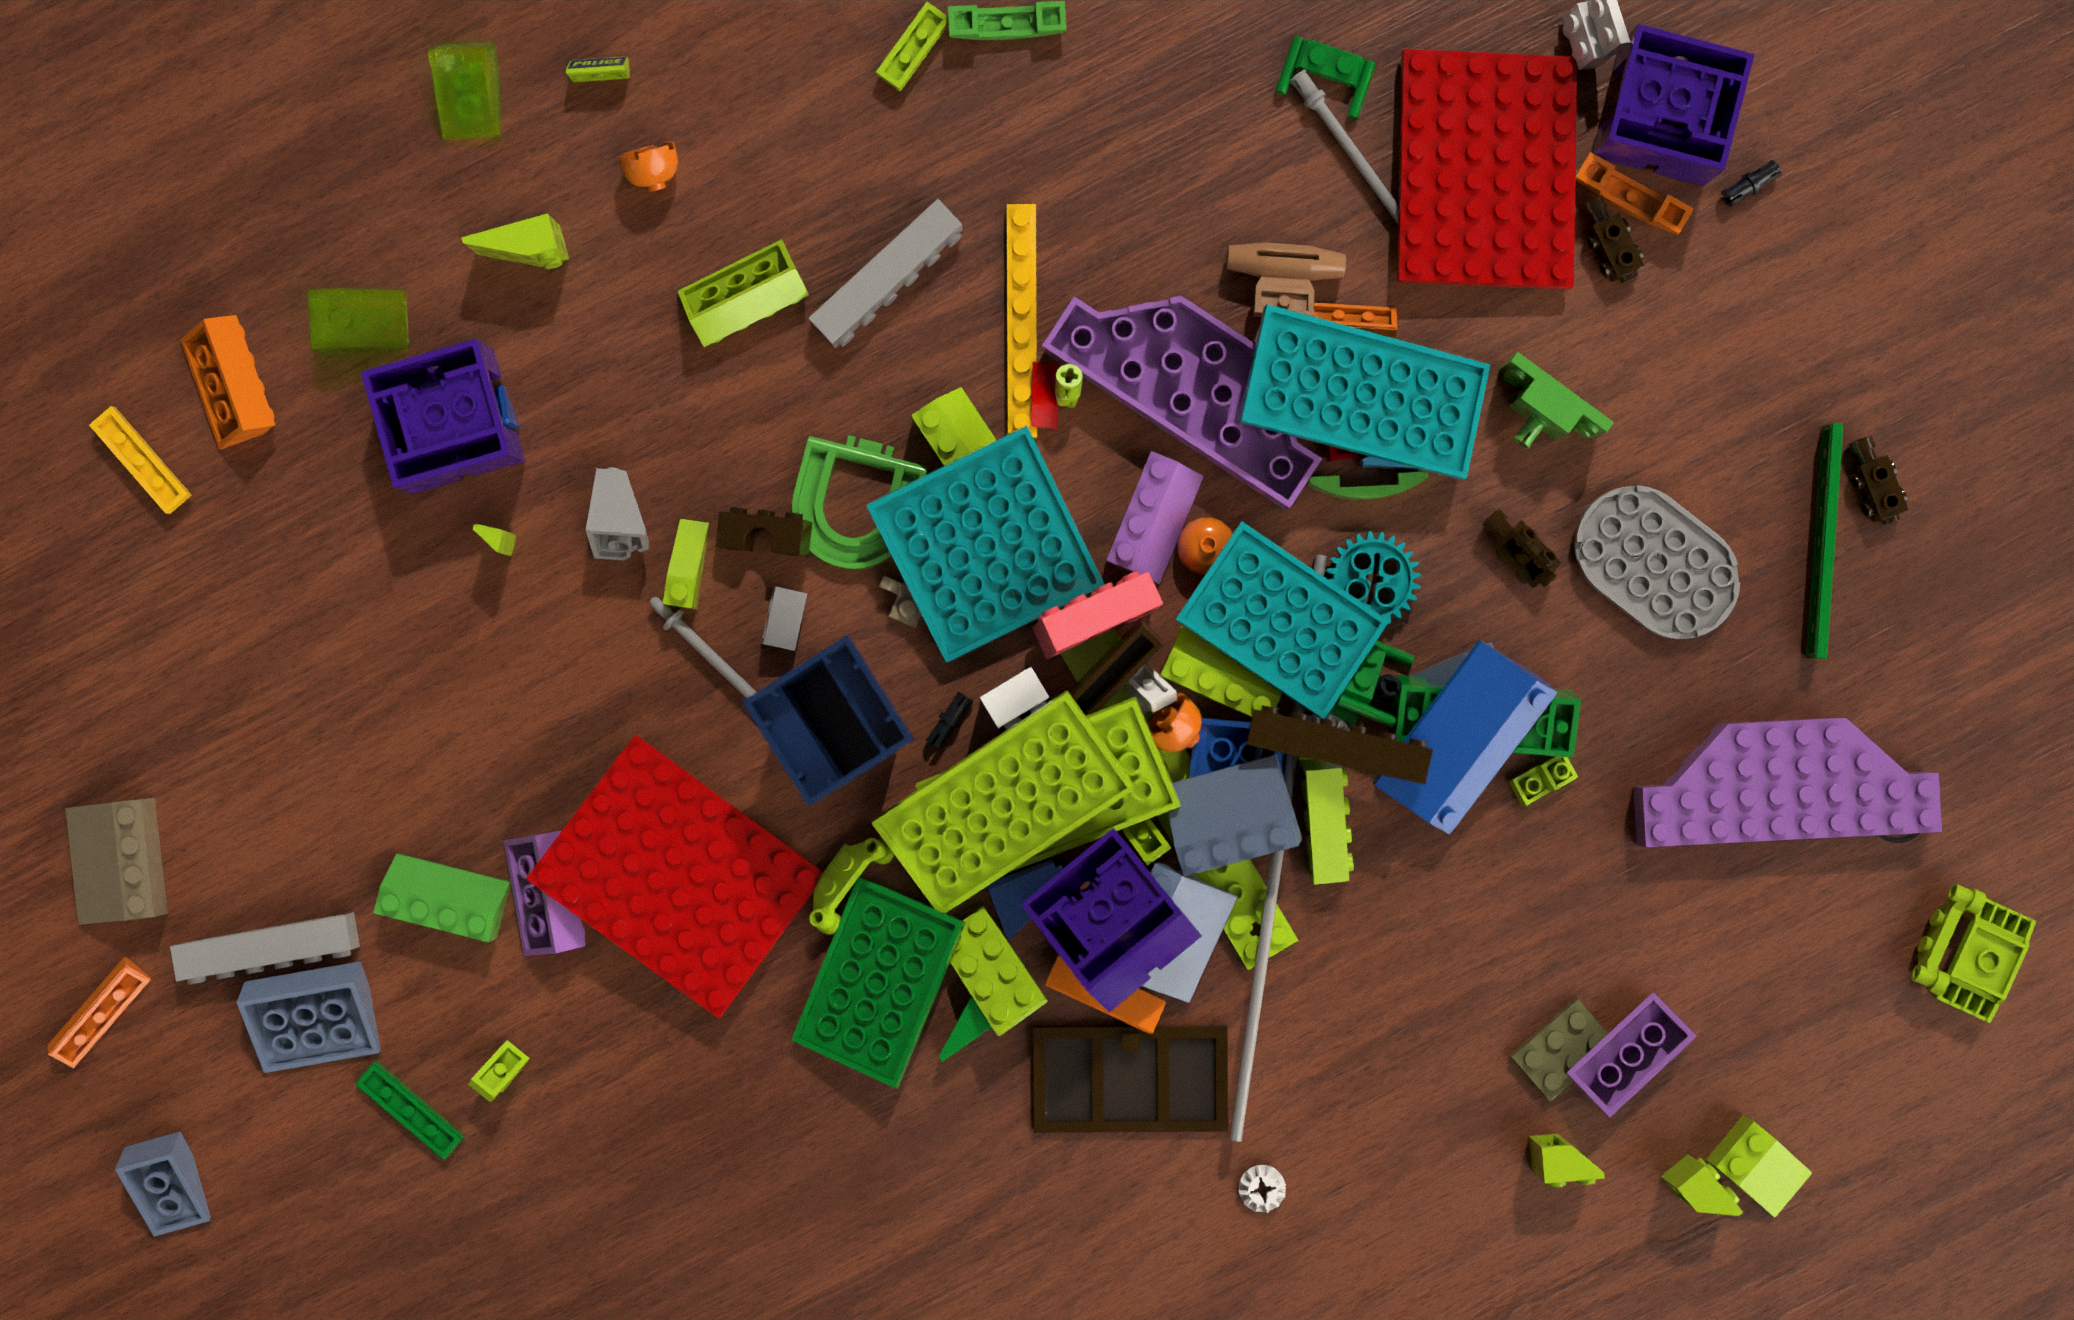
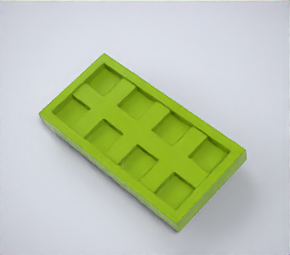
[950,906,1048,1036]

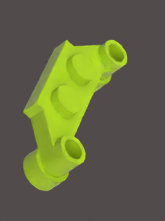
[810,838,894,935]
[1911,883,1986,995]

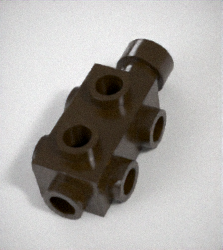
[1581,195,1645,283]
[1848,435,1909,525]
[1482,508,1561,588]

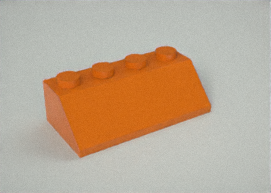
[180,315,275,449]

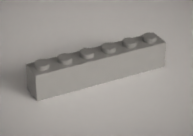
[809,199,963,348]
[170,912,360,985]

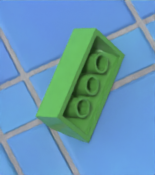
[374,853,511,942]

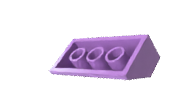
[1105,451,1204,585]
[504,830,586,956]
[1567,992,1697,1119]

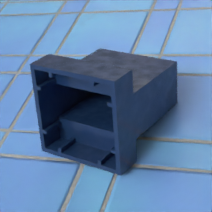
[742,635,915,807]

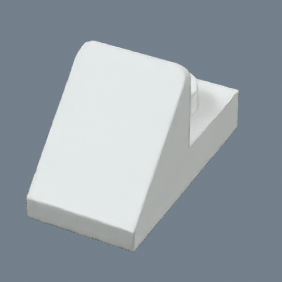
[1125,663,1178,714]

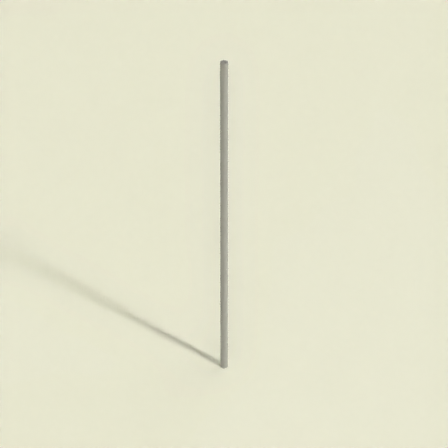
[1230,555,1327,1142]

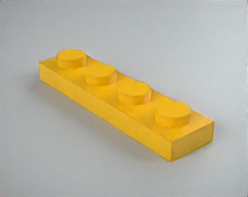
[89,406,192,514]

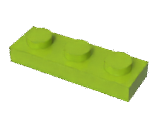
[876,2,949,92]

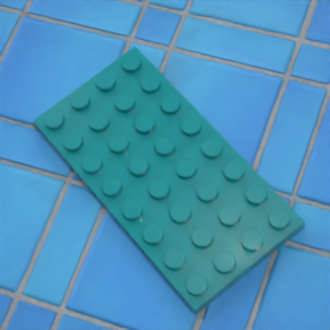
[1239,304,1491,480]

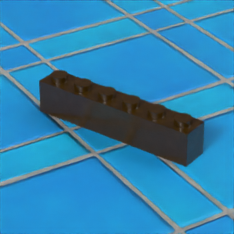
[1068,618,1163,716]
[1247,705,1433,785]

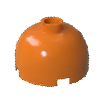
[617,141,679,192]
[1177,517,1232,575]
[1147,693,1202,752]

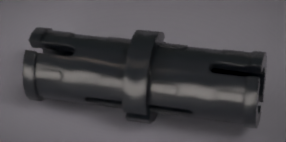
[1721,160,1782,207]
[1375,674,1401,698]
[925,691,974,750]

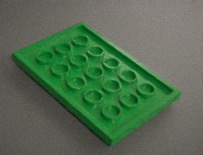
[791,876,966,1088]

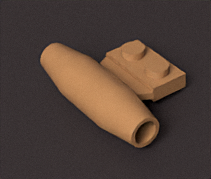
[1226,242,1346,317]

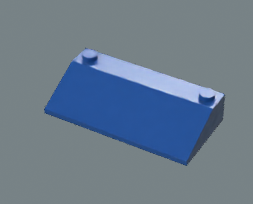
[1372,640,1558,834]

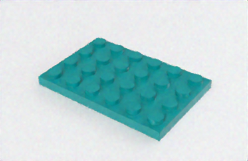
[1175,521,1389,719]

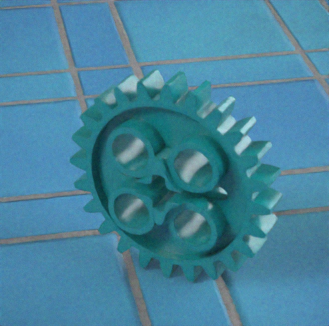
[1325,531,1421,624]

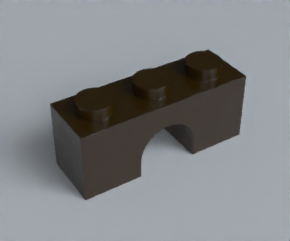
[715,507,812,557]

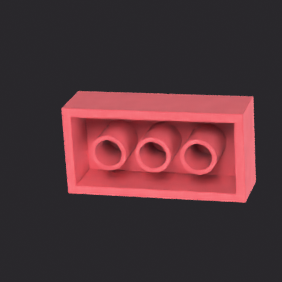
[1032,571,1163,660]

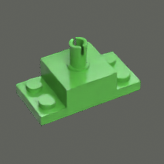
[1499,352,1614,449]

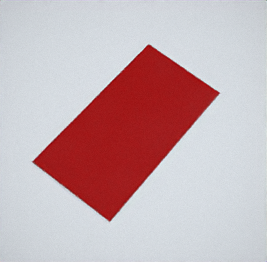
[1031,362,1059,429]

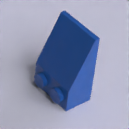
[1190,718,1285,777]

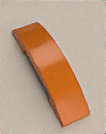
[1575,152,1694,235]

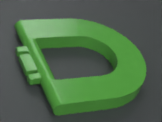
[792,435,928,569]

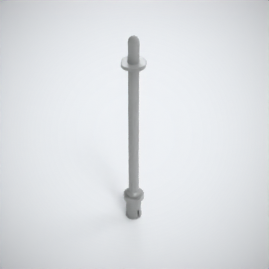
[1290,70,1398,224]
[650,597,756,698]

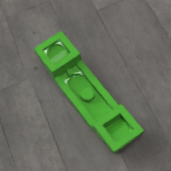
[948,1,1067,40]
[1307,472,1428,500]

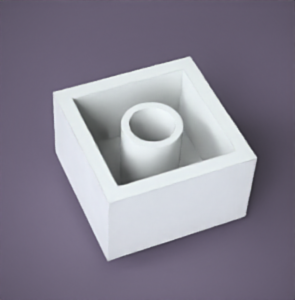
[980,667,1049,730]

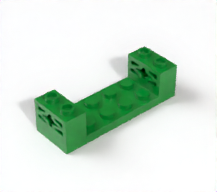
[1389,675,1581,758]

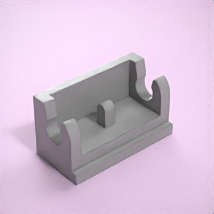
[761,586,807,651]

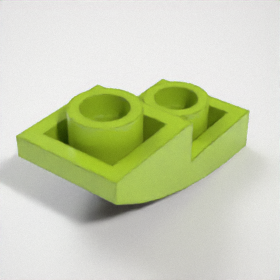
[1508,756,1578,807]

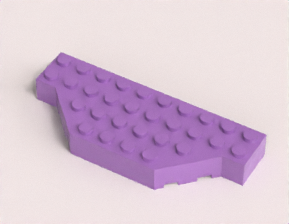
[1042,296,1322,511]
[1633,718,1942,847]

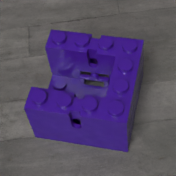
[1592,24,1755,186]
[361,339,526,494]
[1021,828,1202,1012]

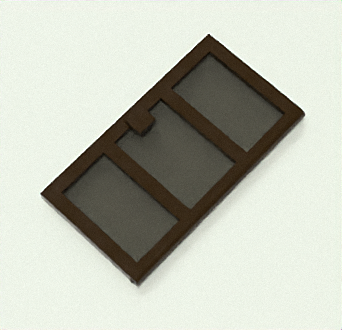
[1033,1025,1229,1133]

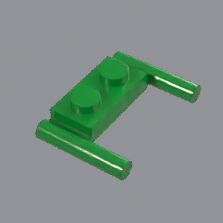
[1275,36,1376,120]
[1337,641,1415,728]

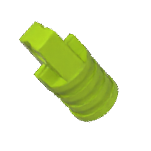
[1055,364,1083,408]

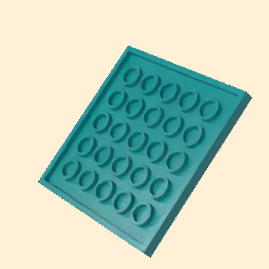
[866,425,1105,663]

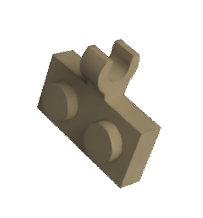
[879,576,922,628]

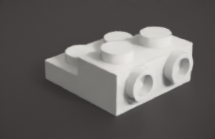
[1562,0,1630,71]

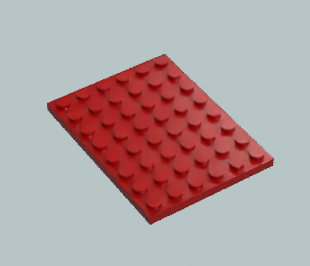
[1397,49,1577,290]
[526,734,823,1019]

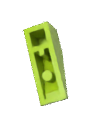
[663,519,710,610]

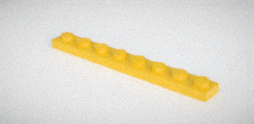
[1007,204,1037,439]

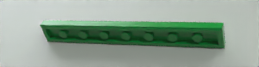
[1806,423,1843,659]

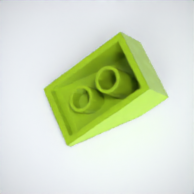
[461,214,569,269]
[1706,1115,1812,1218]

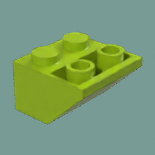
[1529,1134,1605,1187]
[1661,1154,1743,1216]

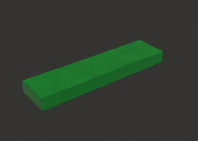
[355,1060,465,1160]

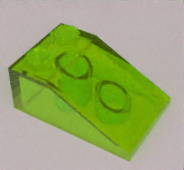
[428,40,502,139]
[308,288,409,354]

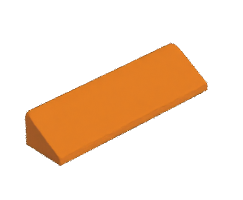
[1313,303,1397,339]
[1045,954,1166,1035]
[48,957,151,1069]

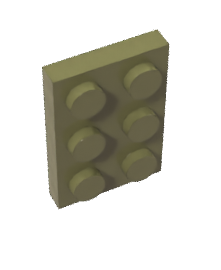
[1510,998,1608,1102]

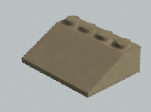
[65,798,168,925]

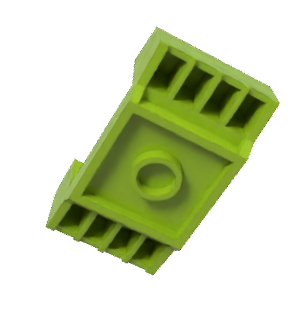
[1929,898,2036,1023]

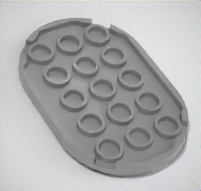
[1574,486,1740,639]

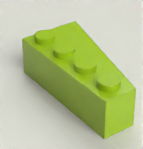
[1298,756,1354,885]

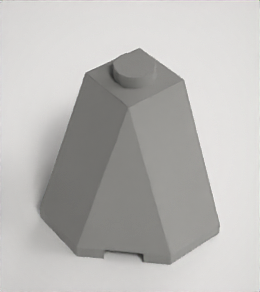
[586,467,649,560]

